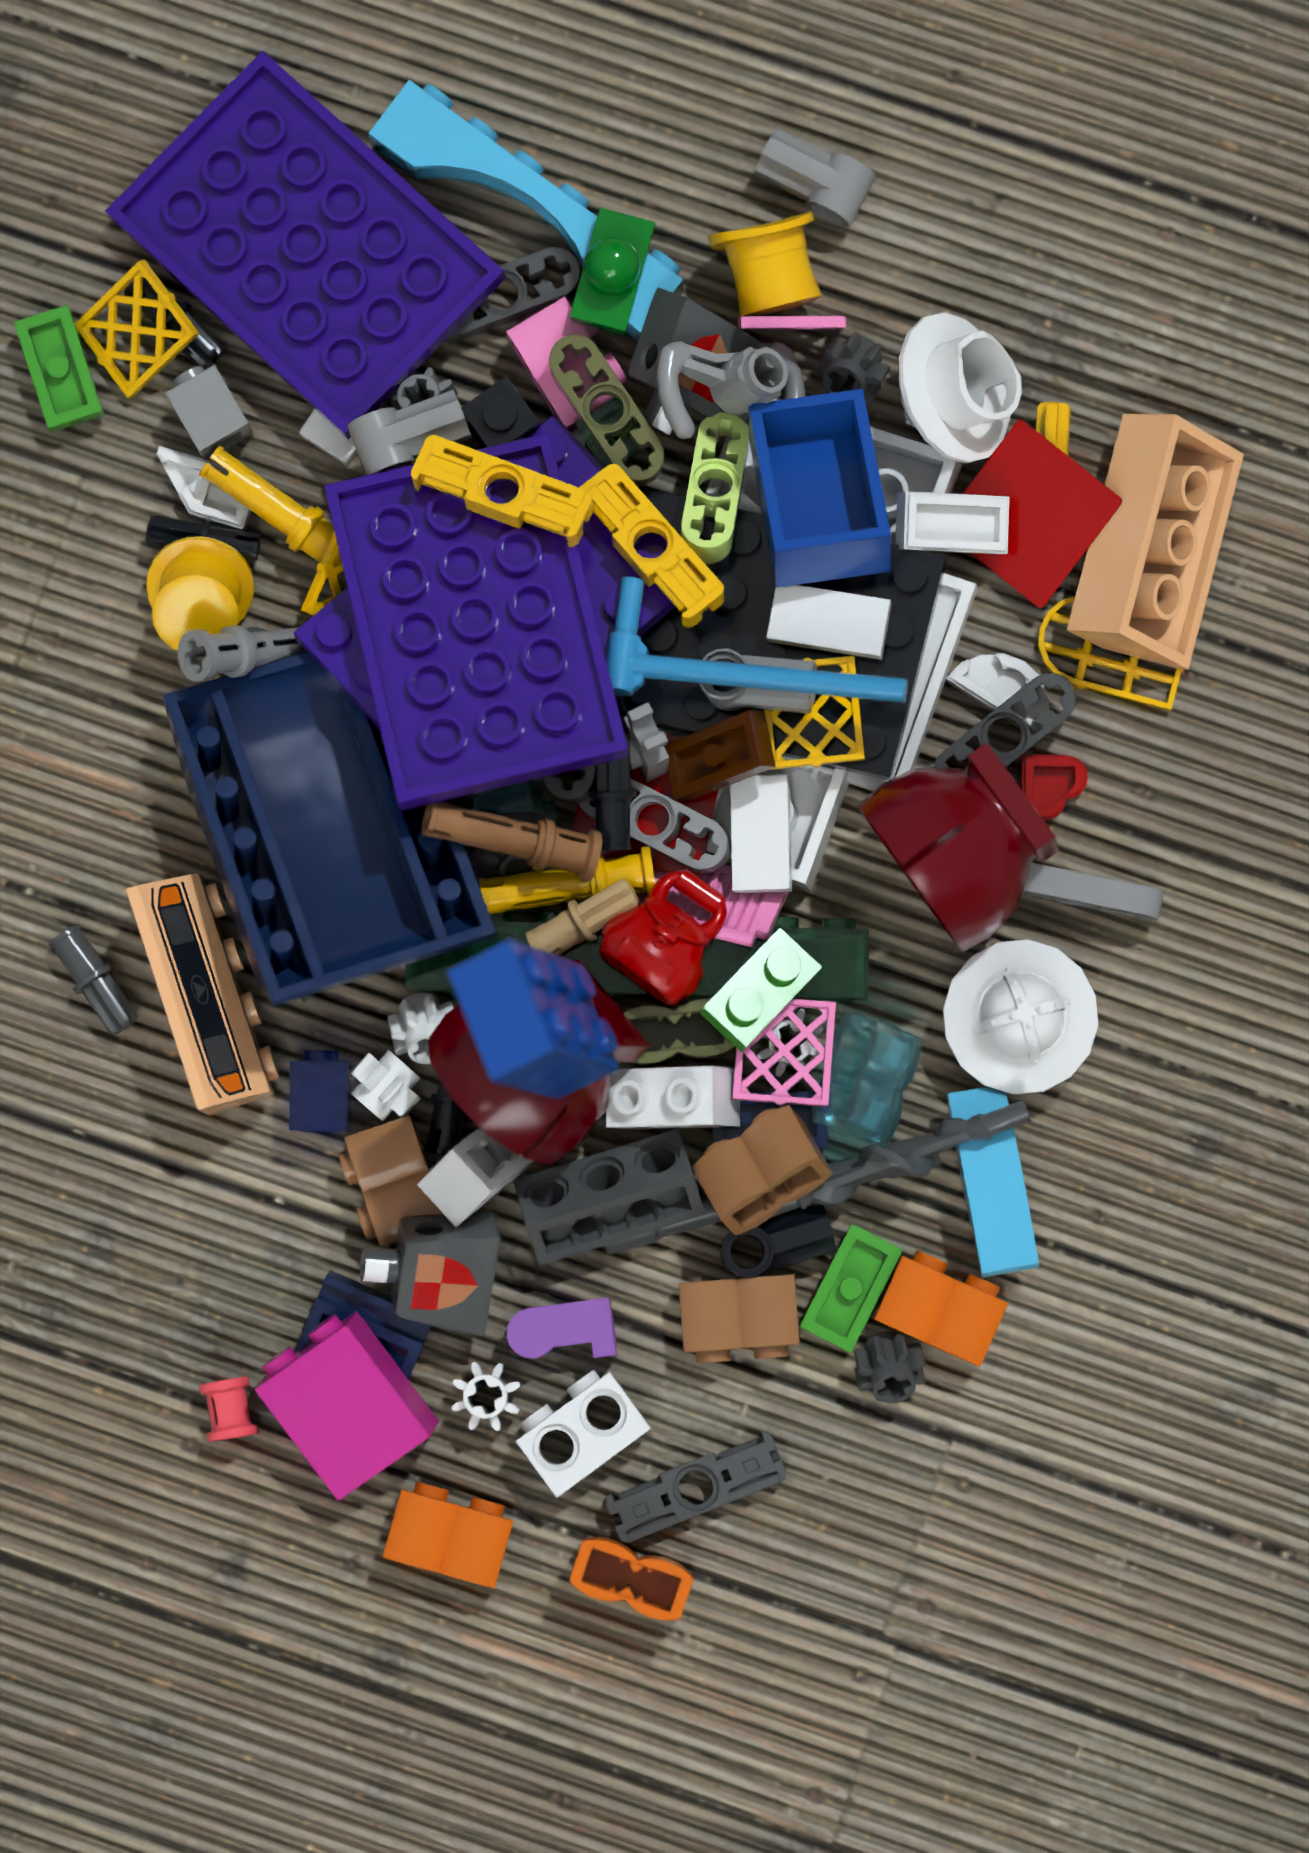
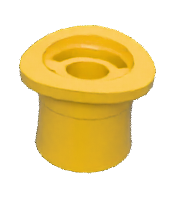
[708,211,822,318]
[146,536,254,651]

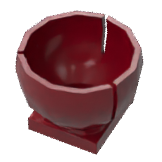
[858,742,1059,952]
[428,960,650,1165]

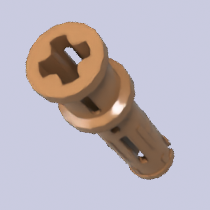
[422,801,602,882]

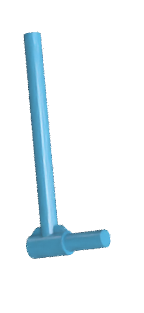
[606,577,907,703]

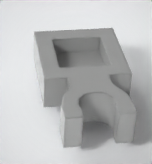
[622,702,669,783]

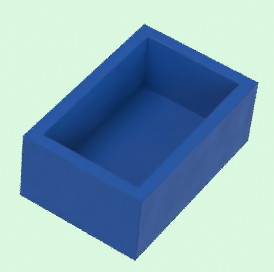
[749,389,891,588]
[447,939,620,1100]

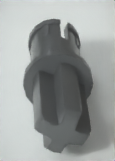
[49,924,138,1035]

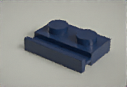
[296,1270,432,1380]

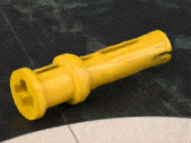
[199,445,342,578]
[479,846,655,915]

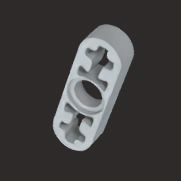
[578,773,731,874]
[1022,863,1164,921]

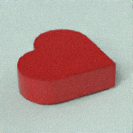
[1021,755,1088,822]

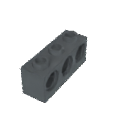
[513,1128,705,1266]

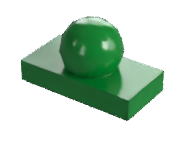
[570,207,655,335]

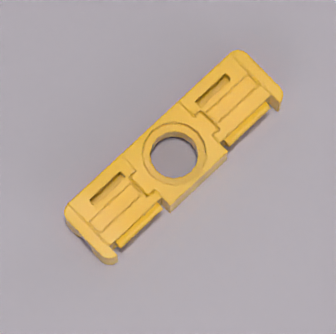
[411,435,593,547]
[579,464,724,628]

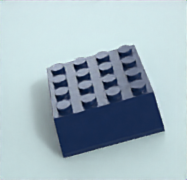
[163,652,496,1006]

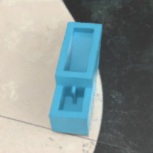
[947,1087,1039,1278]

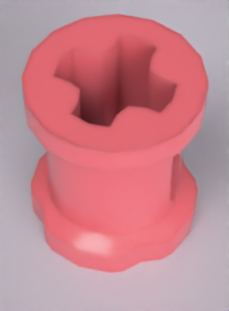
[199,1376,259,1443]

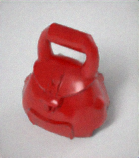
[599,869,727,1005]

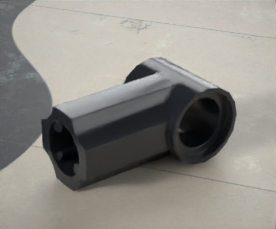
[720,1204,837,1278]

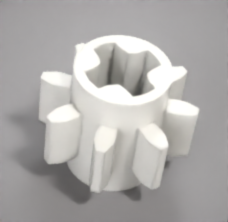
[387,993,454,1064]
[757,1009,824,1078]
[351,1050,421,1121]
[451,1362,521,1431]

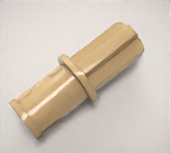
[526,879,639,956]

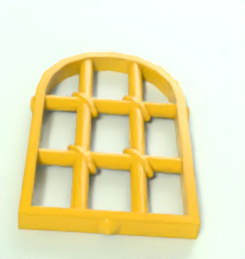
[1038,596,1184,711]

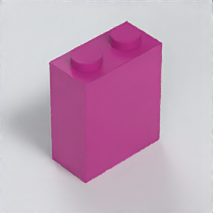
[255,1311,439,1501]

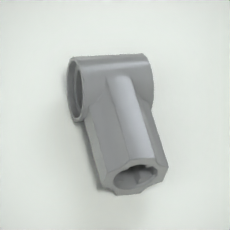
[754,128,876,227]
[347,390,471,475]
[699,648,817,714]

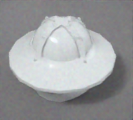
[899,312,1022,464]
[943,939,1098,1095]

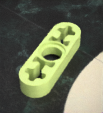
[681,412,749,564]

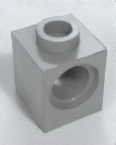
[165,365,254,460]

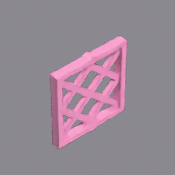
[738,316,846,330]
[733,998,836,1107]

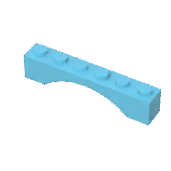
[368,80,683,341]

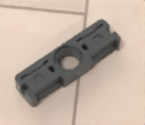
[605,1432,786,1543]

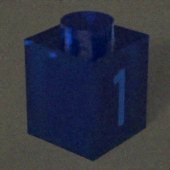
[289,1050,352,1133]

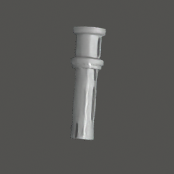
[177,625,306,682]

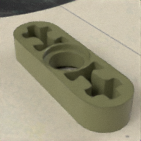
[549,334,664,486]

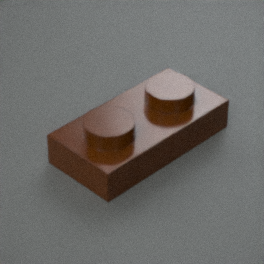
[664,710,776,801]

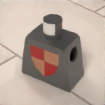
[628,287,766,436]
[360,1211,501,1336]

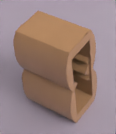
[692,1105,833,1236]
[338,1115,443,1249]
[679,1274,800,1363]

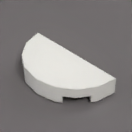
[945,653,1049,742]

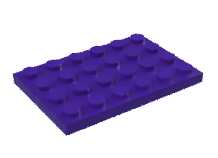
[105,50,507,440]
[324,433,629,811]

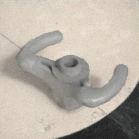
[657,341,805,439]

